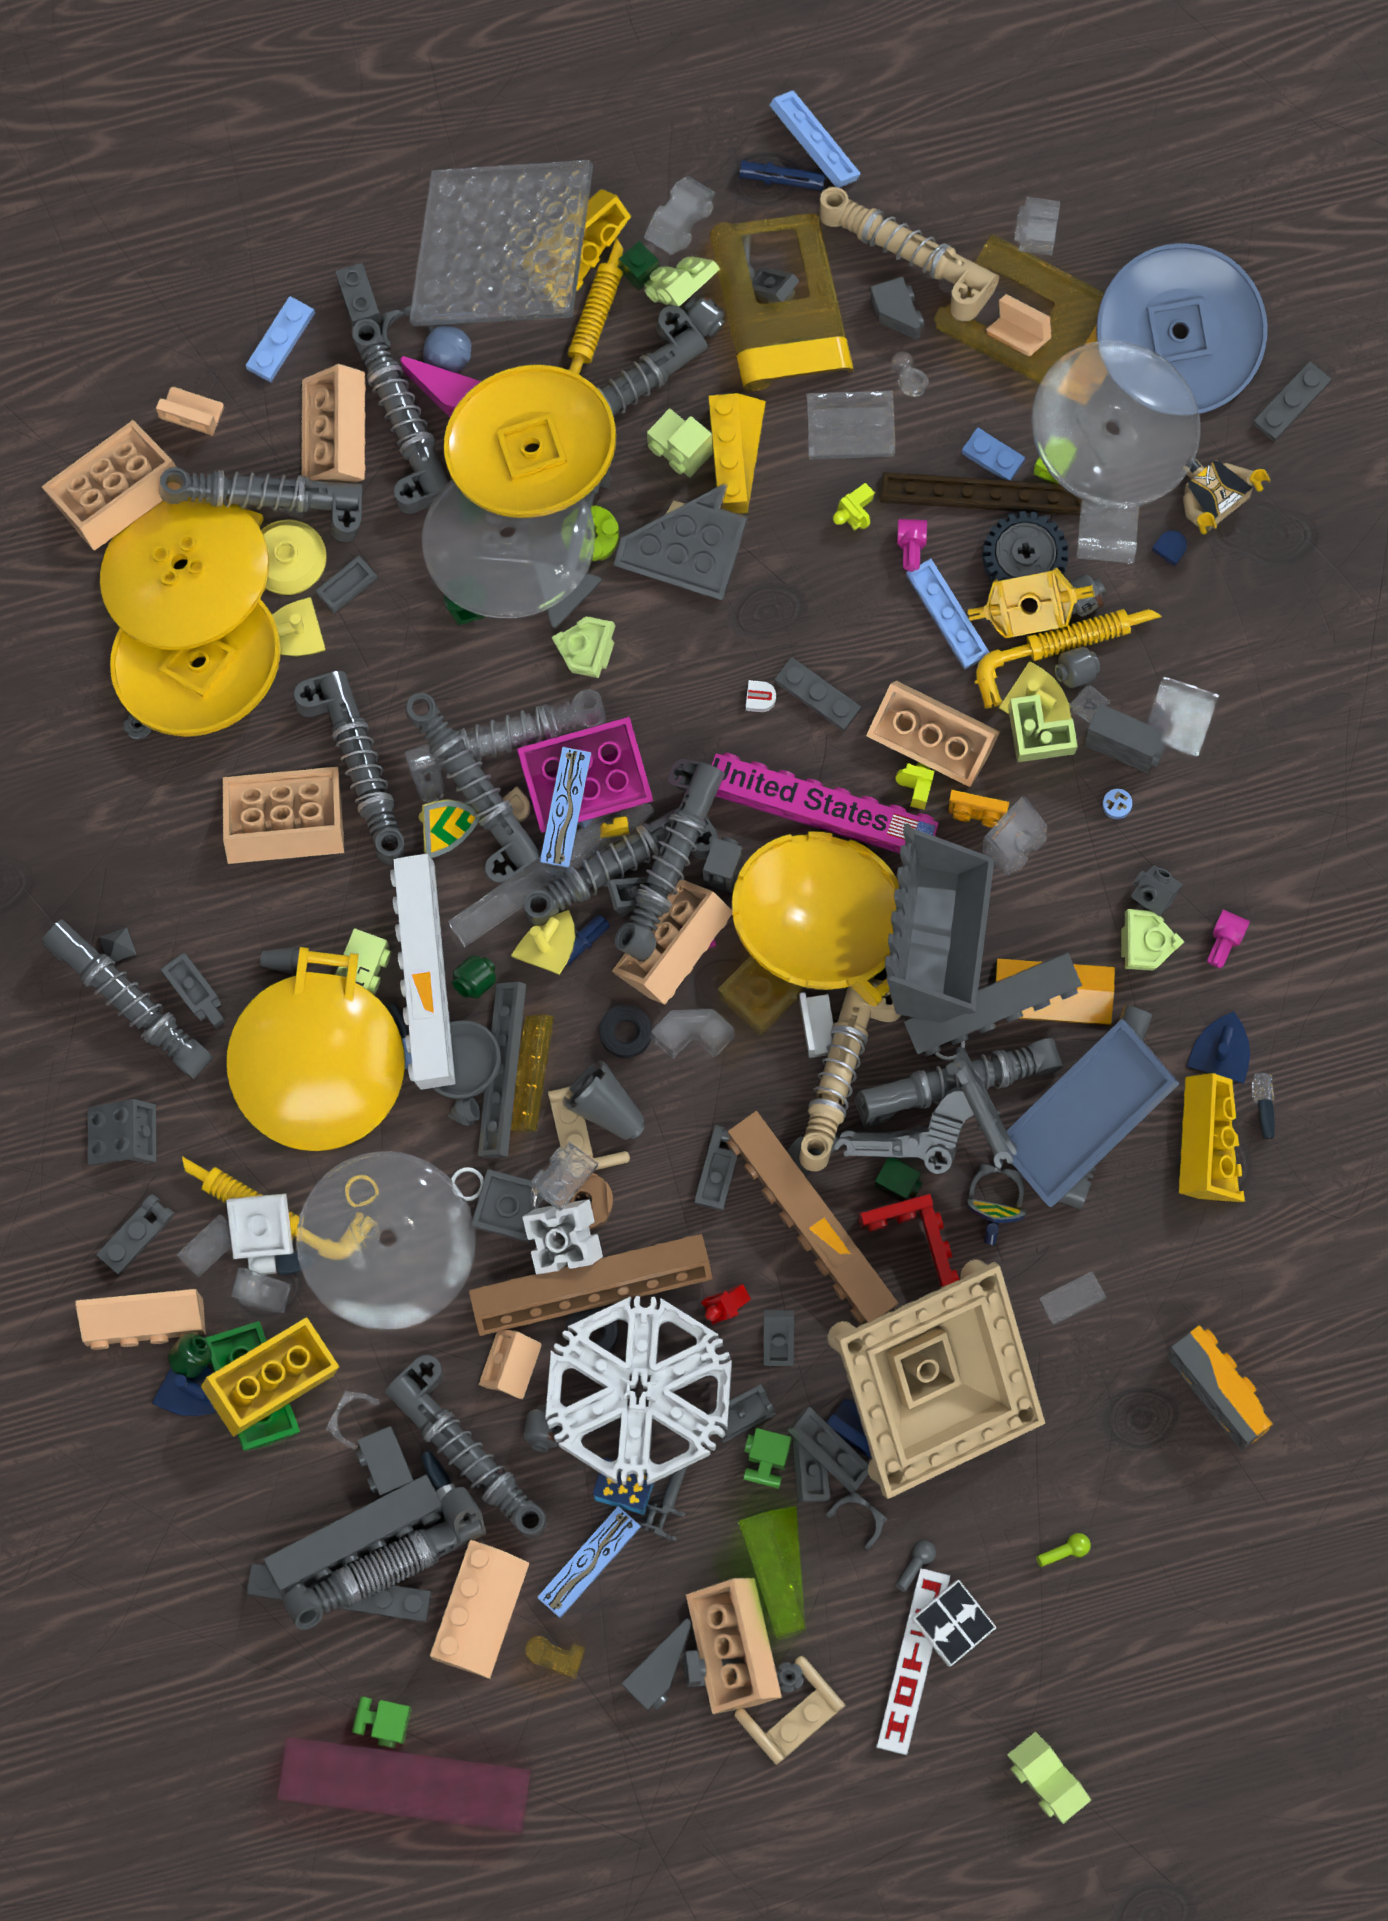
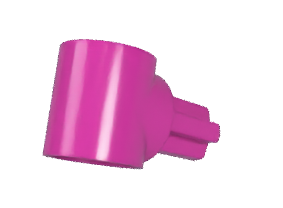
[897,519,927,572]
[1207,909,1250,968]

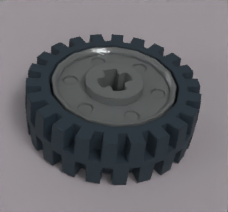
[983,511,1068,600]

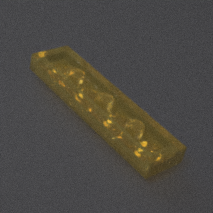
[511,1014,554,1133]

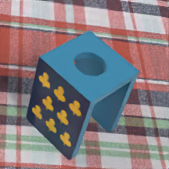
[593,1458,654,1515]

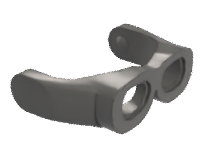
[381,304,434,349]
[968,1164,1024,1209]
[826,1491,887,1550]

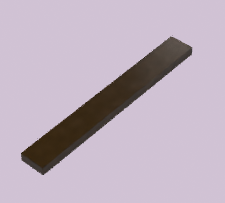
[881,472,1112,518]

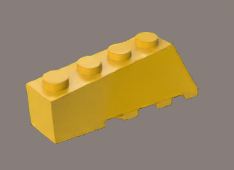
[519,189,631,311]
[709,393,766,514]
[1179,1073,1245,1202]

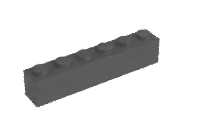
[904,952,1082,1057]
[264,1475,443,1598]

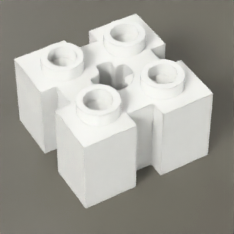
[523,1199,603,1274]

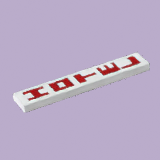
[877,1568,950,1755]

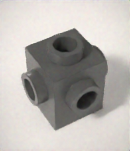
[1131,865,1183,916]

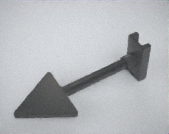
[534,468,611,628]

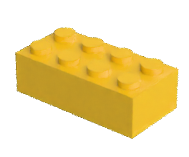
[201,1317,339,1437]

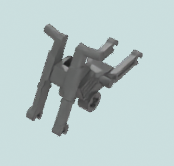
[834,1047,1017,1174]

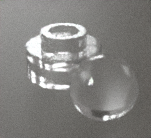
[891,352,929,396]

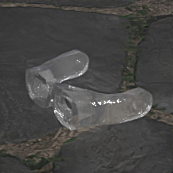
[326,1390,380,1450]

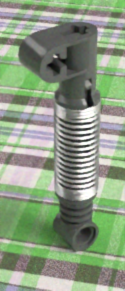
[283,1487,486,1630]

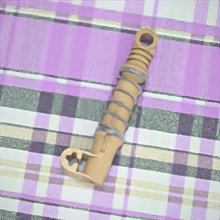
[819,187,999,321]
[799,978,901,1171]

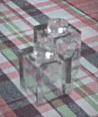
[644,176,716,255]
[1014,197,1060,255]
[651,1009,735,1059]

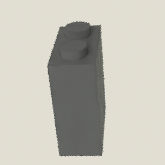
[1084,704,1166,774]

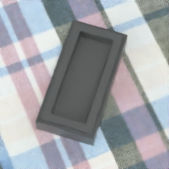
[315,555,378,614]

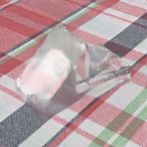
[231,1268,291,1313]

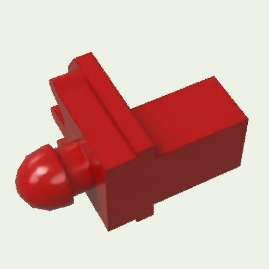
[701,1284,751,1325]

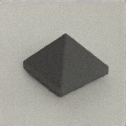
[99,927,137,964]

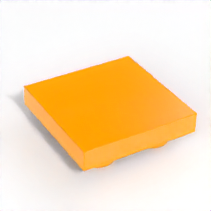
[948,790,1009,828]

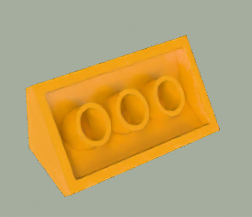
[996,959,1115,1026]

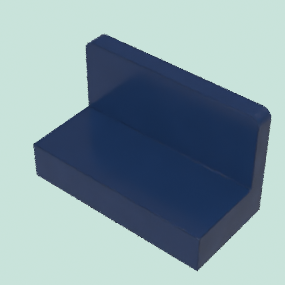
[827,1399,872,1459]

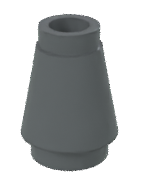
[260,946,299,976]

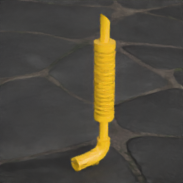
[567,237,623,375]
[974,609,1162,709]
[182,1156,375,1260]

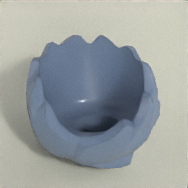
[423,326,472,373]

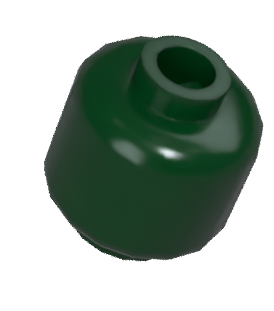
[452,955,496,999]
[168,1333,212,1378]

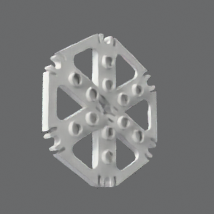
[546,1296,732,1486]

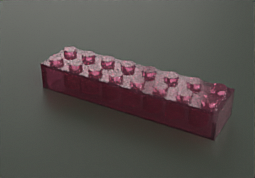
[277,1737,532,1834]

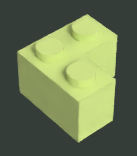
[647,408,713,478]
[1008,694,1078,762]

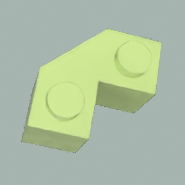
[1007,1732,1091,1823]

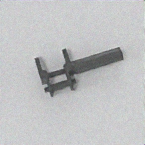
[641,1467,687,1542]

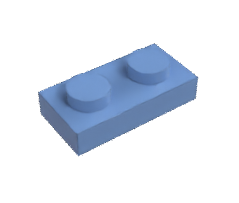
[962,428,1026,481]

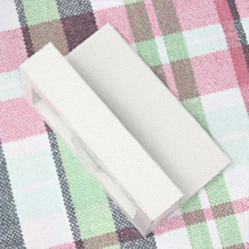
[799,992,834,1058]

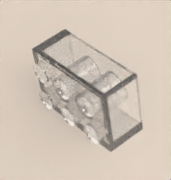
[807,390,895,460]

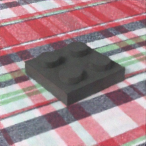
[471,1169,545,1243]

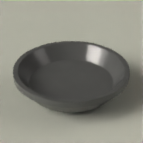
[433,1021,501,1099]

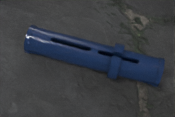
[739,160,825,192]

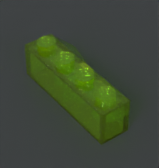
[739,1506,806,1641]

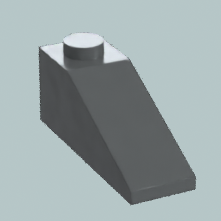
[622,1619,692,1712]

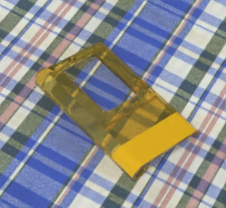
[709,214,854,392]

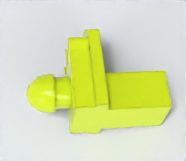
[833,483,875,530]
[896,762,934,810]

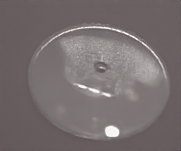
[1031,341,1201,508]
[422,480,595,618]
[296,1151,476,1330]

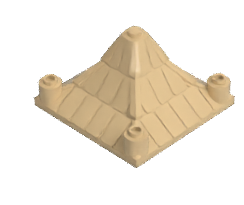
[828,1260,1045,1499]

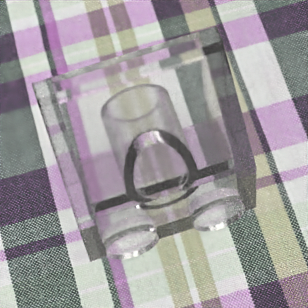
[982,796,1048,876]

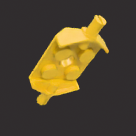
[968,568,1095,638]

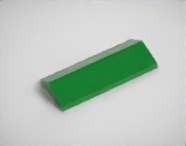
[204,1321,300,1451]

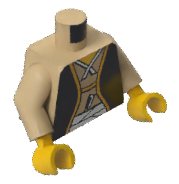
[1182,458,1271,535]

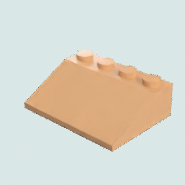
[41,420,181,551]
[223,767,344,864]

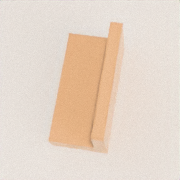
[987,294,1051,356]
[156,387,224,436]
[479,1330,542,1399]

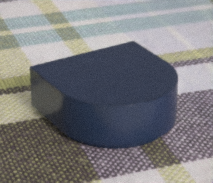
[1152,531,1187,566]

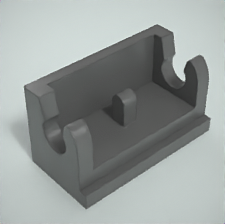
[708,1384,776,1444]

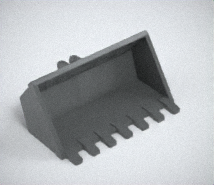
[885,823,994,1023]

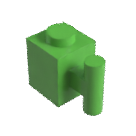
[744,1428,792,1489]
[352,1696,412,1749]

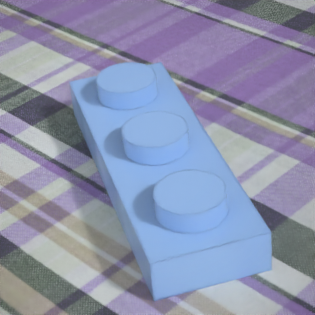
[246,296,315,382]

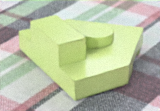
[552,616,616,678]
[1121,909,1184,971]

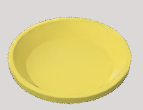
[261,520,327,595]

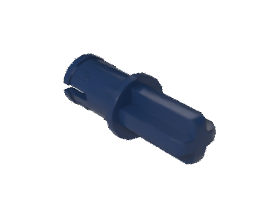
[567,915,610,966]

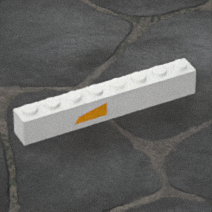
[390,853,455,1090]

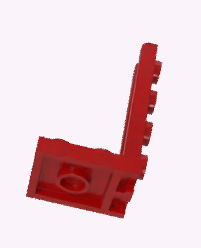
[858,1194,959,1288]

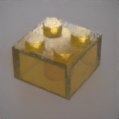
[718,956,802,1036]

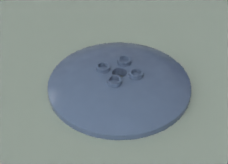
[1096,243,1267,416]

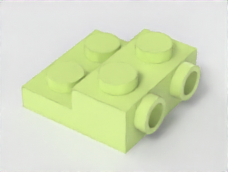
[644,256,720,306]

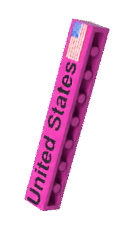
[712,753,939,854]

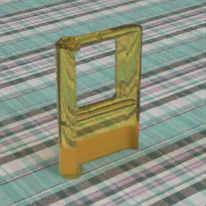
[934,234,1108,408]

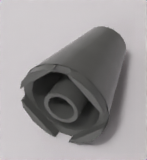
[562,1060,645,1140]

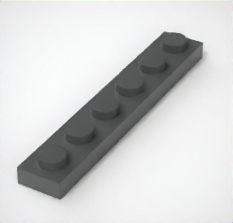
[478,982,526,1159]
[247,1564,432,1623]

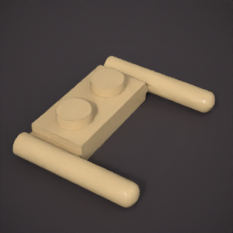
[548,1087,630,1176]
[734,1656,846,1766]

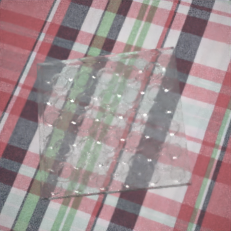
[409,160,593,326]

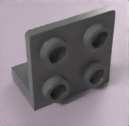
[88,1099,157,1166]

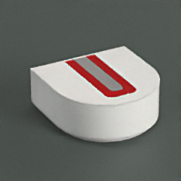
[746,680,776,712]

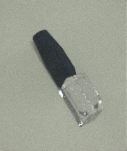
[1252,1072,1275,1139]

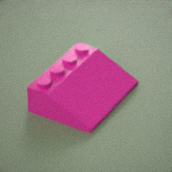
[517,717,653,833]

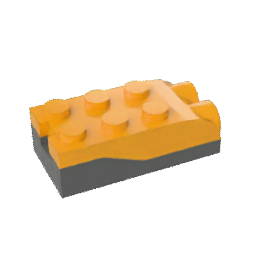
[1166,1325,1273,1452]

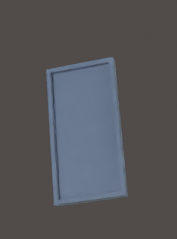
[1007,1019,1180,1207]

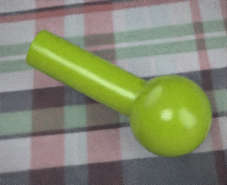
[1036,1533,1091,1567]

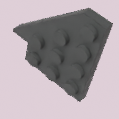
[614,483,748,600]

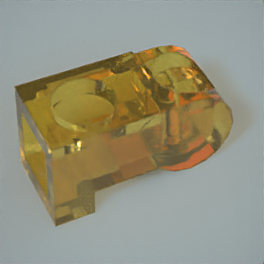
[525,1636,586,1679]

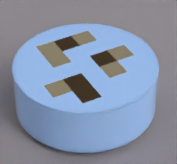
[1102,789,1132,819]

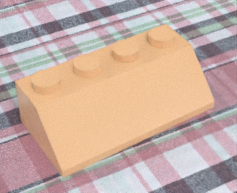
[302,364,365,483]
[866,681,1000,787]
[612,880,732,1005]
[76,1289,206,1350]
[430,1540,530,1679]
[686,1578,782,1714]

